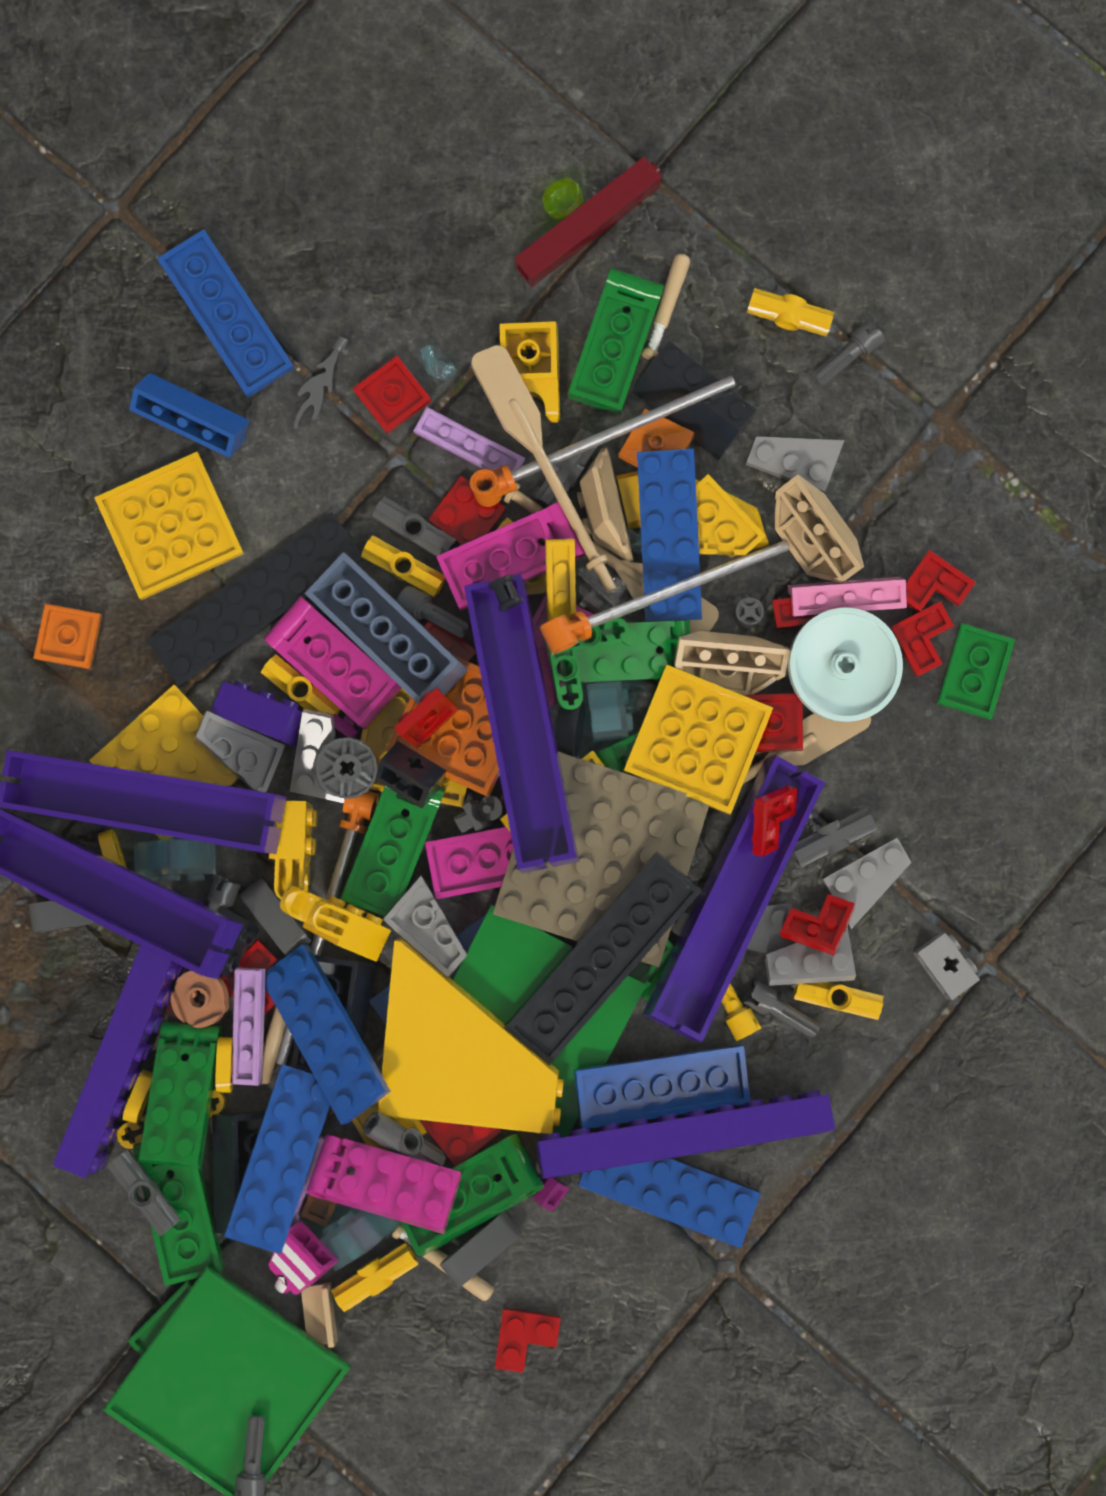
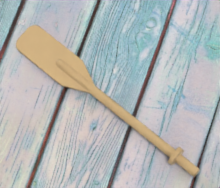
[471,346,617,593]
[504,482,719,634]
[743,713,871,784]

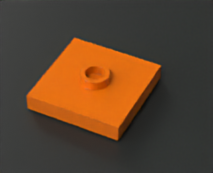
[618,409,694,467]
[33,603,102,670]

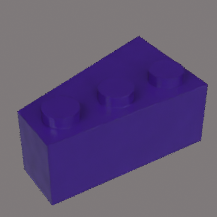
[211,681,302,749]

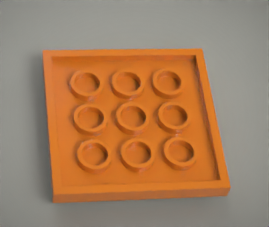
[386,656,500,797]

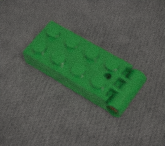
[568,268,664,416]
[557,621,691,683]
[340,786,446,917]
[139,1021,222,1169]
[400,1134,544,1257]
[133,1142,225,1286]

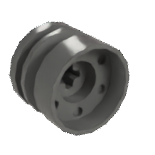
[312,738,378,799]

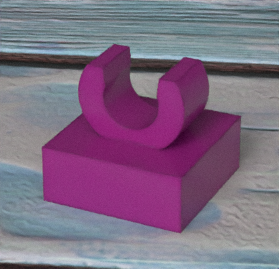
[333,714,357,739]
[533,1175,570,1212]

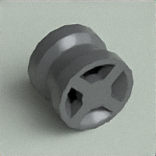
[734,597,764,629]

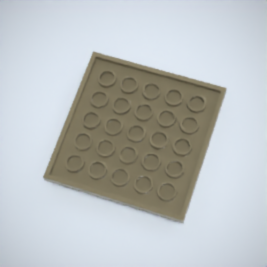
[492,752,709,967]

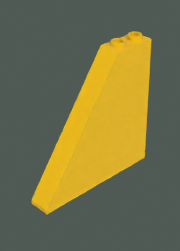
[378,938,564,1134]

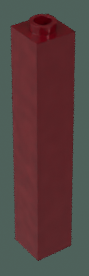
[514,156,662,288]

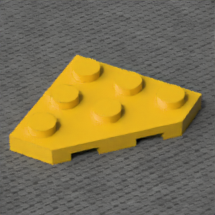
[696,474,766,556]

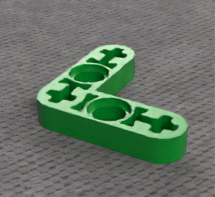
[545,618,629,710]

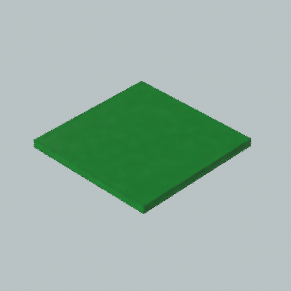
[453,904,647,1137]
[103,1264,351,1496]

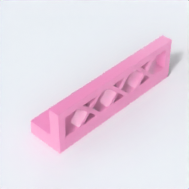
[788,577,907,616]

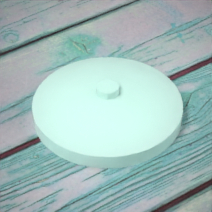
[788,608,903,722]

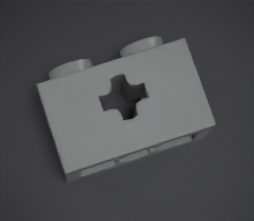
[913,933,980,1000]

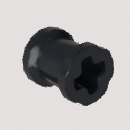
[488,574,524,612]

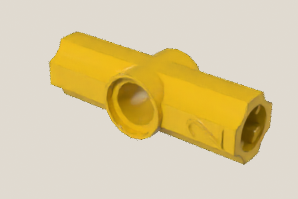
[747,288,834,337]
[361,535,446,598]
[260,654,341,716]
[793,982,884,1020]
[331,1242,419,1312]

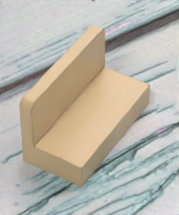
[301,1282,338,1348]

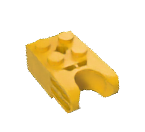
[500,322,560,423]
[269,801,317,899]
[280,886,391,962]

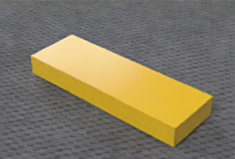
[545,538,576,622]

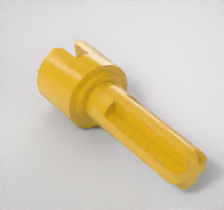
[721,983,761,1042]

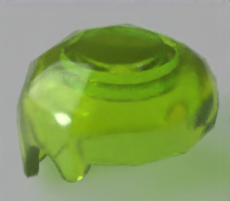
[542,177,584,221]

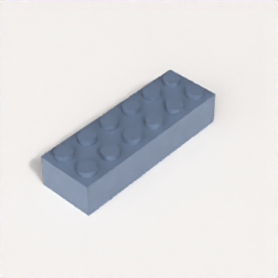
[305,552,468,704]

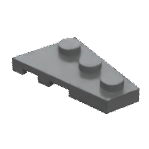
[746,436,844,493]
[290,709,345,803]
[194,711,285,793]
[822,838,912,929]
[383,876,468,977]
[765,927,856,986]

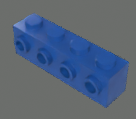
[129,373,250,458]

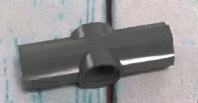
[534,428,599,508]
[372,496,456,556]
[792,808,877,868]
[363,1111,446,1166]
[107,1149,181,1236]

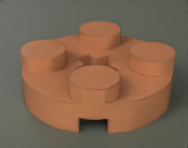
[171,971,230,1028]

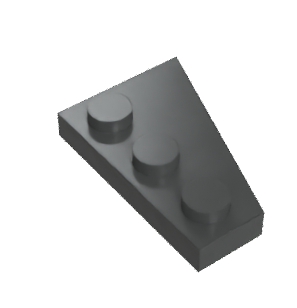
[747,903,796,954]

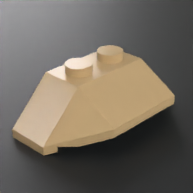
[577,448,634,562]
[775,474,864,584]
[674,631,790,696]

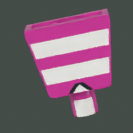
[269,1221,339,1295]

